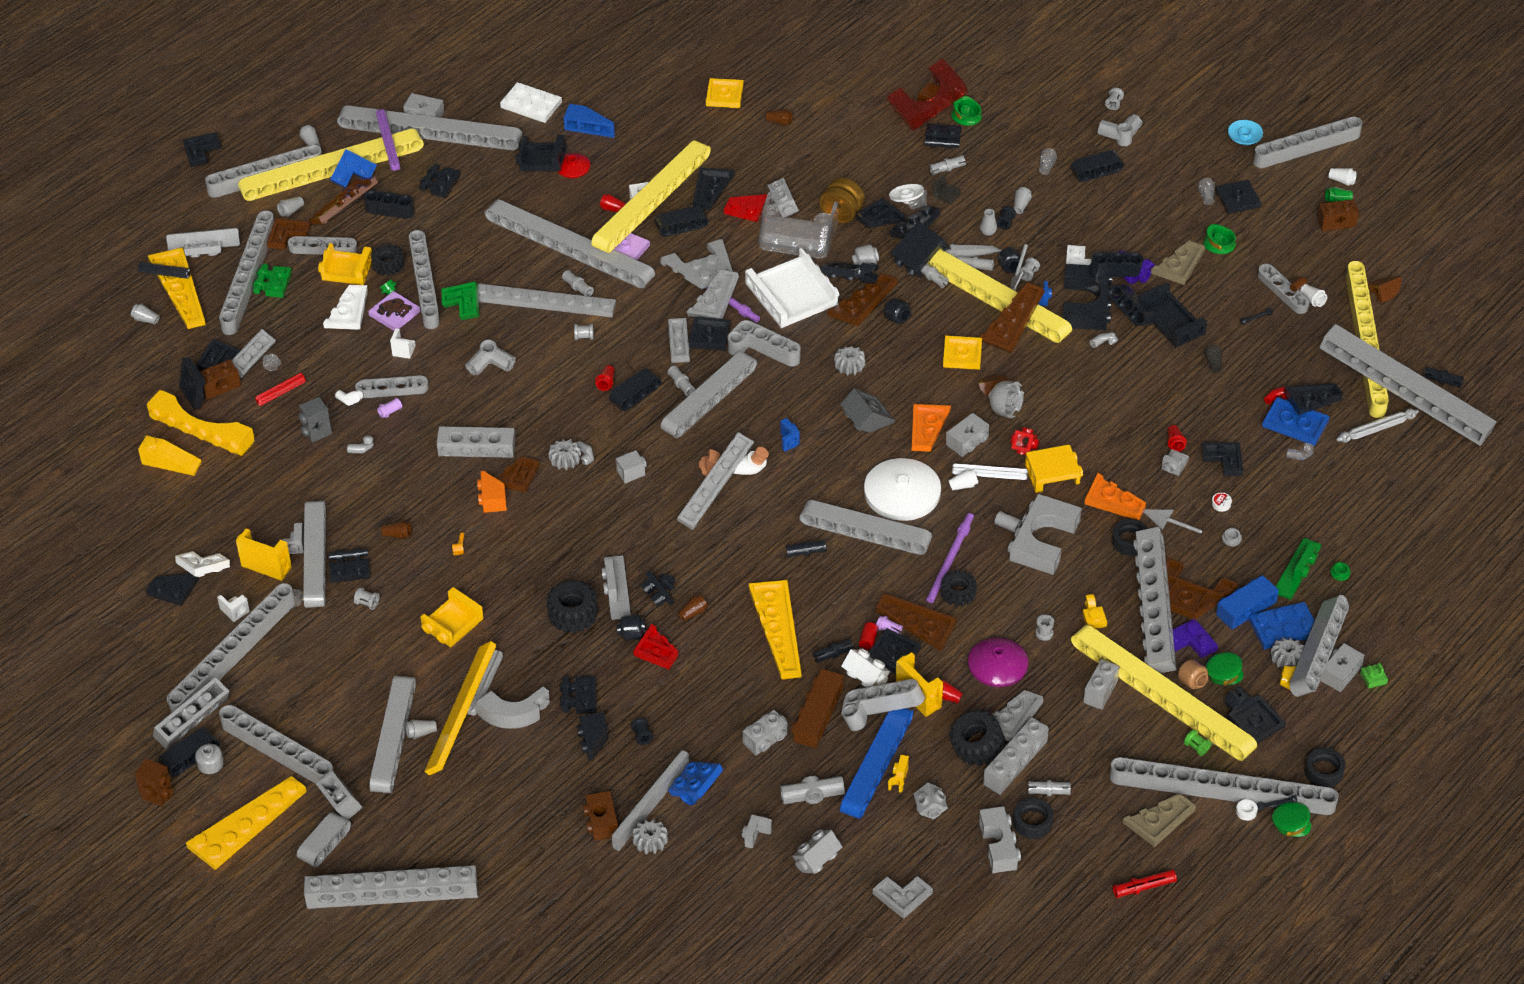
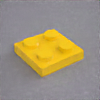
[706,78,744,108]
[943,336,982,370]

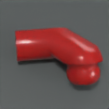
[1264,386,1287,405]

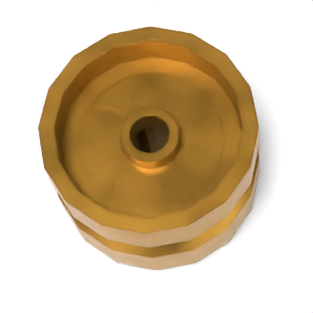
[819,177,865,223]

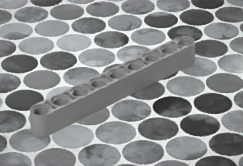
[219,211,274,335]
[167,583,296,713]

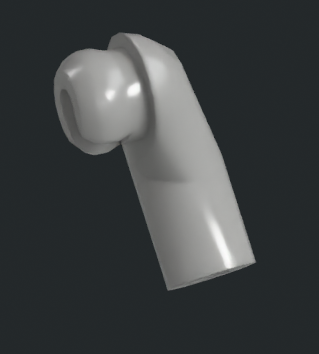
[577,441,594,465]

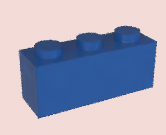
[1216,575,1279,630]

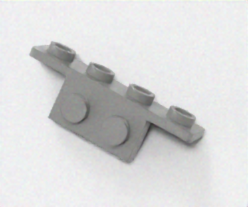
[166,228,240,257]
[602,556,631,620]

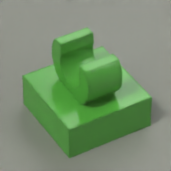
[1360,663,1388,689]

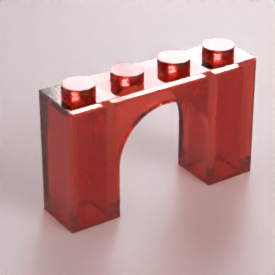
[887,58,968,131]

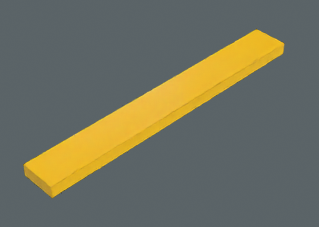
[424,641,496,775]

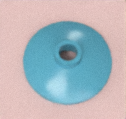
[1228,120,1263,145]

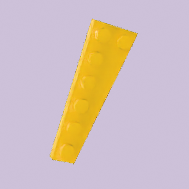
[148,247,206,329]
[749,580,801,679]
[186,776,307,870]

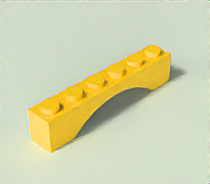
[147,390,255,456]

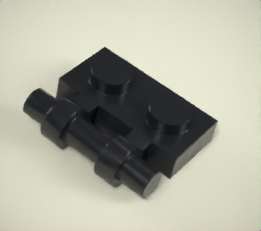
[924,123,962,149]
[419,163,461,198]
[328,548,370,583]
[559,676,597,714]

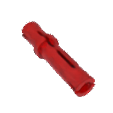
[1112,869,1177,898]

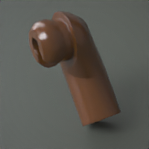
[1290,276,1307,292]

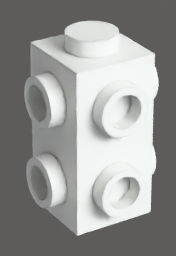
[841,648,890,687]

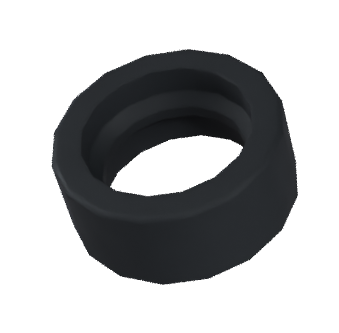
[1112,519,1148,556]
[1304,747,1346,788]
[1013,798,1053,839]

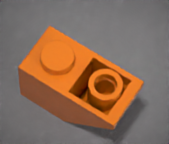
[477,471,507,513]

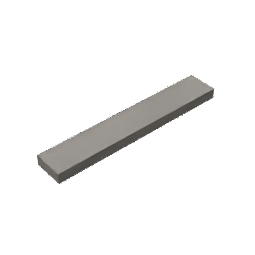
[677,432,754,530]
[612,750,689,851]

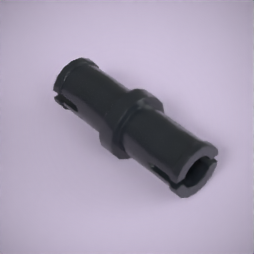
[1424,366,1464,388]
[786,539,826,558]
[812,638,854,663]

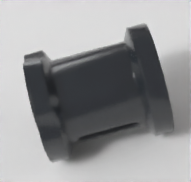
[996,206,1016,230]
[630,718,654,745]

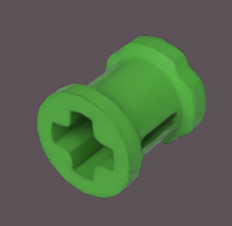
[1184,729,1212,756]

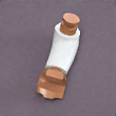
[699,447,769,476]

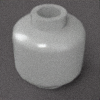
[852,244,879,265]
[195,744,224,774]

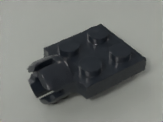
[821,261,879,284]
[1224,687,1286,745]

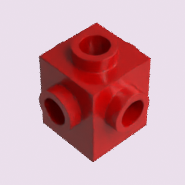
[1010,427,1039,455]

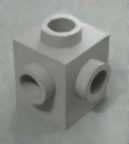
[913,783,948,819]

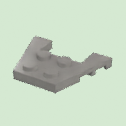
[660,239,733,289]

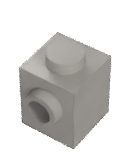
[616,451,647,483]

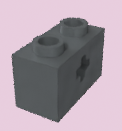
[298,397,332,442]

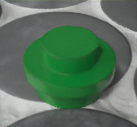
[380,279,397,295]
[1330,562,1351,581]

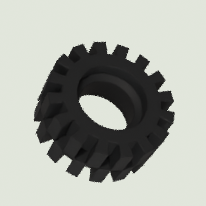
[371,244,404,276]
[941,570,977,607]

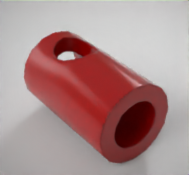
[859,622,878,650]

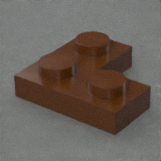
[267,218,311,250]

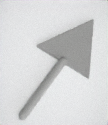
[1010,244,1028,291]
[1143,509,1202,533]

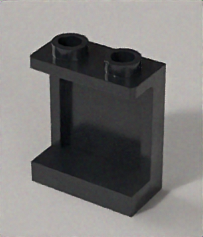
[516,135,567,171]
[891,221,949,278]

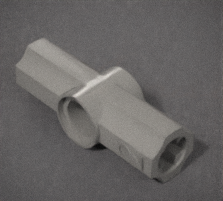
[780,776,845,804]

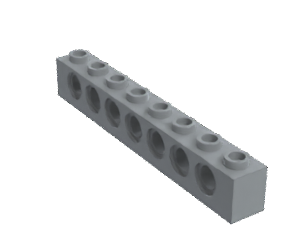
[1134,527,1177,673]
[304,866,478,909]

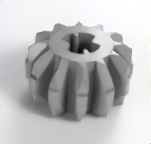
[834,345,865,376]
[548,439,581,471]
[1271,637,1304,668]
[633,819,668,855]

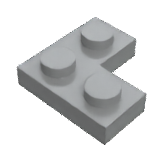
[873,876,933,919]

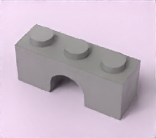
[979,806,1021,873]

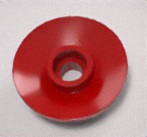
[557,153,590,178]

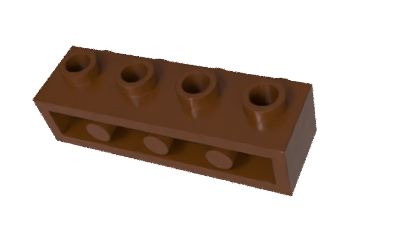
[791,669,844,749]

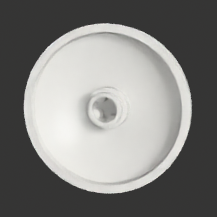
[864,458,941,521]

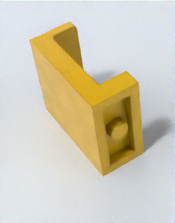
[318,243,372,285]
[1025,445,1083,493]
[236,528,292,581]
[420,587,483,647]
[896,652,943,717]

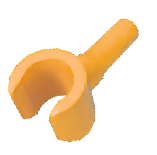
[452,533,465,555]

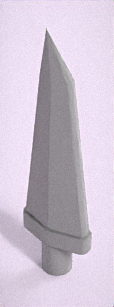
[945,244,1002,258]

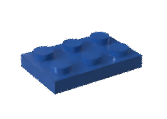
[1262,397,1330,446]
[1249,602,1315,650]

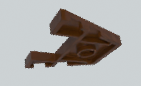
[1166,558,1238,620]

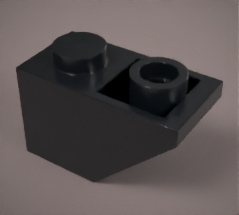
[576,712,608,761]

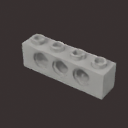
[437,426,516,458]
[153,677,229,750]
[983,717,1049,795]

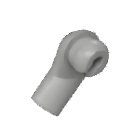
[1090,332,1118,348]
[347,435,374,454]

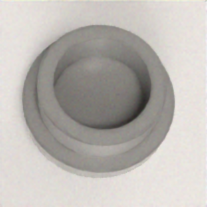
[1222,528,1242,546]

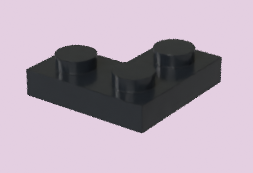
[183,132,221,167]
[1201,442,1243,476]

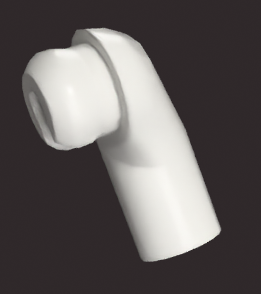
[335,390,363,406]

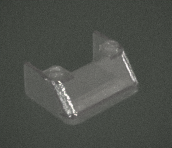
[759,192,838,258]

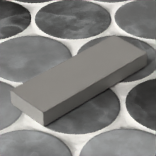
[668,318,690,363]
[232,329,276,378]

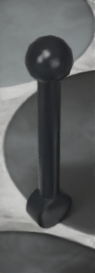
[1240,308,1273,325]
[1257,795,1298,811]

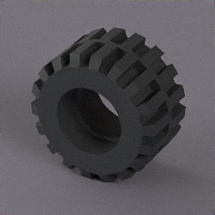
[547,580,597,633]
[949,709,1005,766]

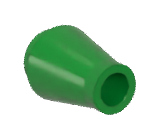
[1325,186,1353,202]

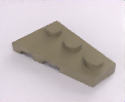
[1151,241,1205,285]
[1123,794,1196,847]

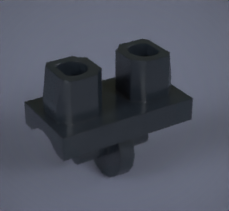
[640,570,675,607]

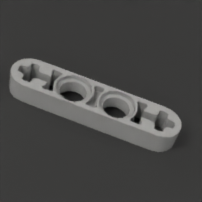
[288,236,358,255]
[1258,264,1310,314]
[355,375,429,398]

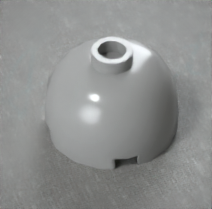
[989,380,1024,418]

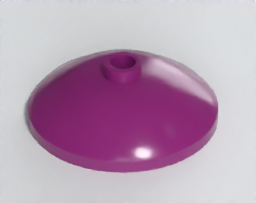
[968,637,1028,687]

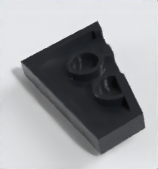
[693,167,735,210]
[889,205,941,239]

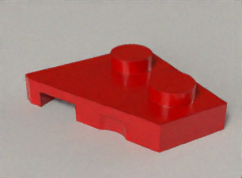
[724,194,769,222]
[633,624,678,670]

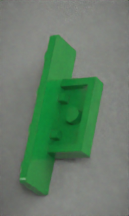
[1276,538,1322,600]

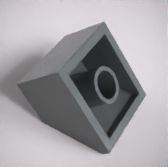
[840,388,895,433]

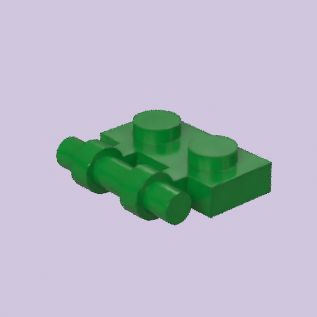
[253,264,292,298]

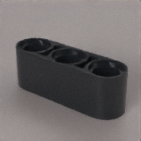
[1071,150,1124,182]
[363,190,415,219]
[654,205,709,237]
[1089,252,1144,277]
[1109,285,1155,326]
[609,368,661,411]
[159,727,219,777]

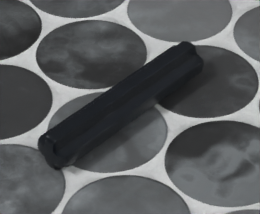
[138,262,191,279]

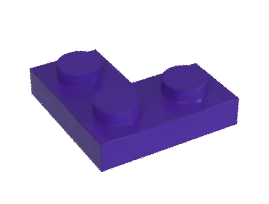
[1173,619,1218,658]

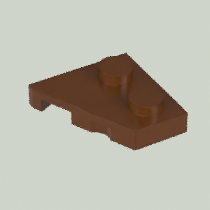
[493,457,540,493]

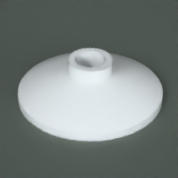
[889,184,924,204]

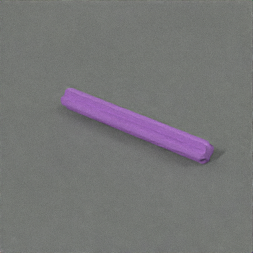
[376,109,400,171]

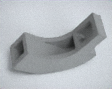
[476,686,550,728]

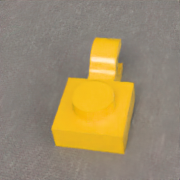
[1082,594,1107,629]
[888,755,909,793]

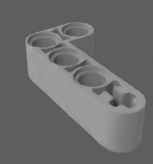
[728,320,800,366]
[841,679,925,731]

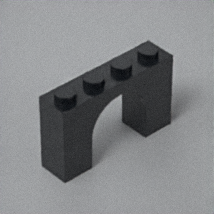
[1063,264,1112,331]

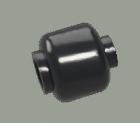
[997,247,1023,274]
[884,298,911,324]
[616,614,646,641]

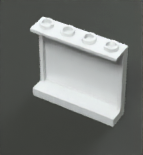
[745,248,839,328]

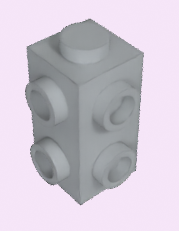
[768,178,799,218]
[742,710,788,756]
[792,829,842,874]

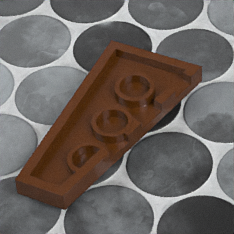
[309,177,379,225]
[827,273,898,326]
[979,283,1045,354]
[876,593,957,652]

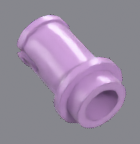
[377,398,402,418]
[876,616,903,634]

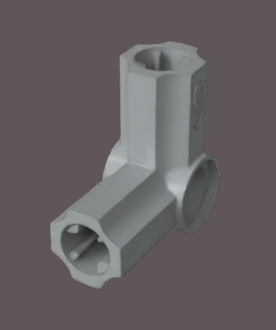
[1098,114,1142,146]
[465,340,516,376]

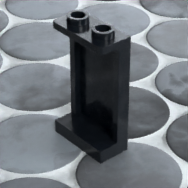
[1139,282,1207,348]

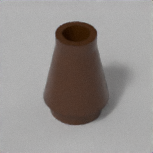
[766,109,793,126]
[381,520,412,539]
[678,594,708,622]

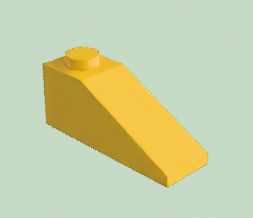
[138,435,202,476]

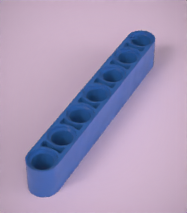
[840,708,914,819]

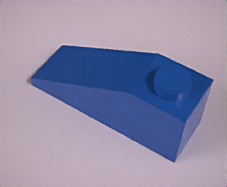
[564,104,615,138]

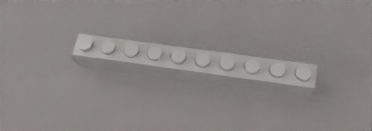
[1320,324,1497,446]

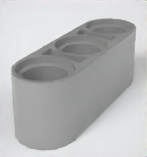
[297,812,351,867]

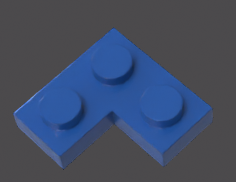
[330,149,377,188]

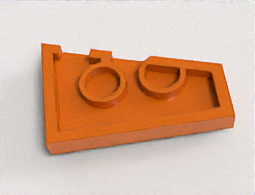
[912,404,951,452]
[1085,473,1146,521]

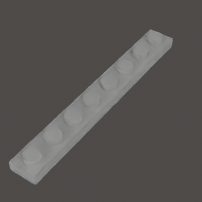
[477,283,616,317]

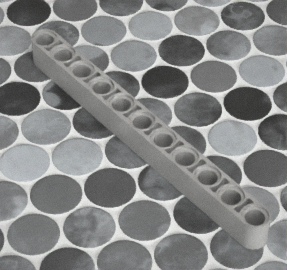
[337,106,522,150]
[485,199,655,288]
[1109,757,1339,815]

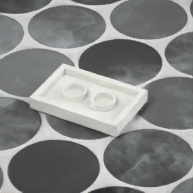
[500,82,562,123]

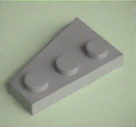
[687,270,739,319]
[993,690,1043,742]

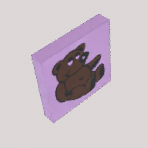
[368,291,420,331]

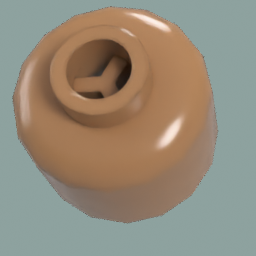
[1178,660,1208,689]

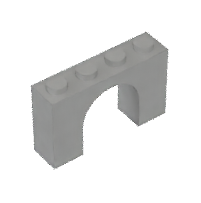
[1008,494,1082,575]

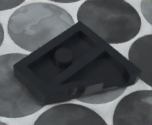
[856,198,905,228]
[196,339,241,371]
[146,574,200,606]

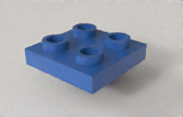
[668,762,723,806]

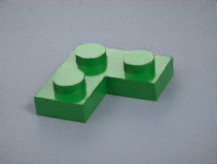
[442,282,479,320]

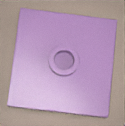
[613,233,650,260]

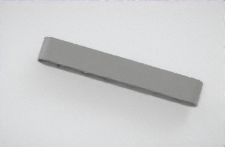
[1253,117,1362,168]
[205,145,322,197]
[409,230,440,329]
[661,351,757,438]
[304,500,326,608]
[799,500,932,555]
[1290,595,1349,697]
[370,675,416,793]
[219,705,333,784]

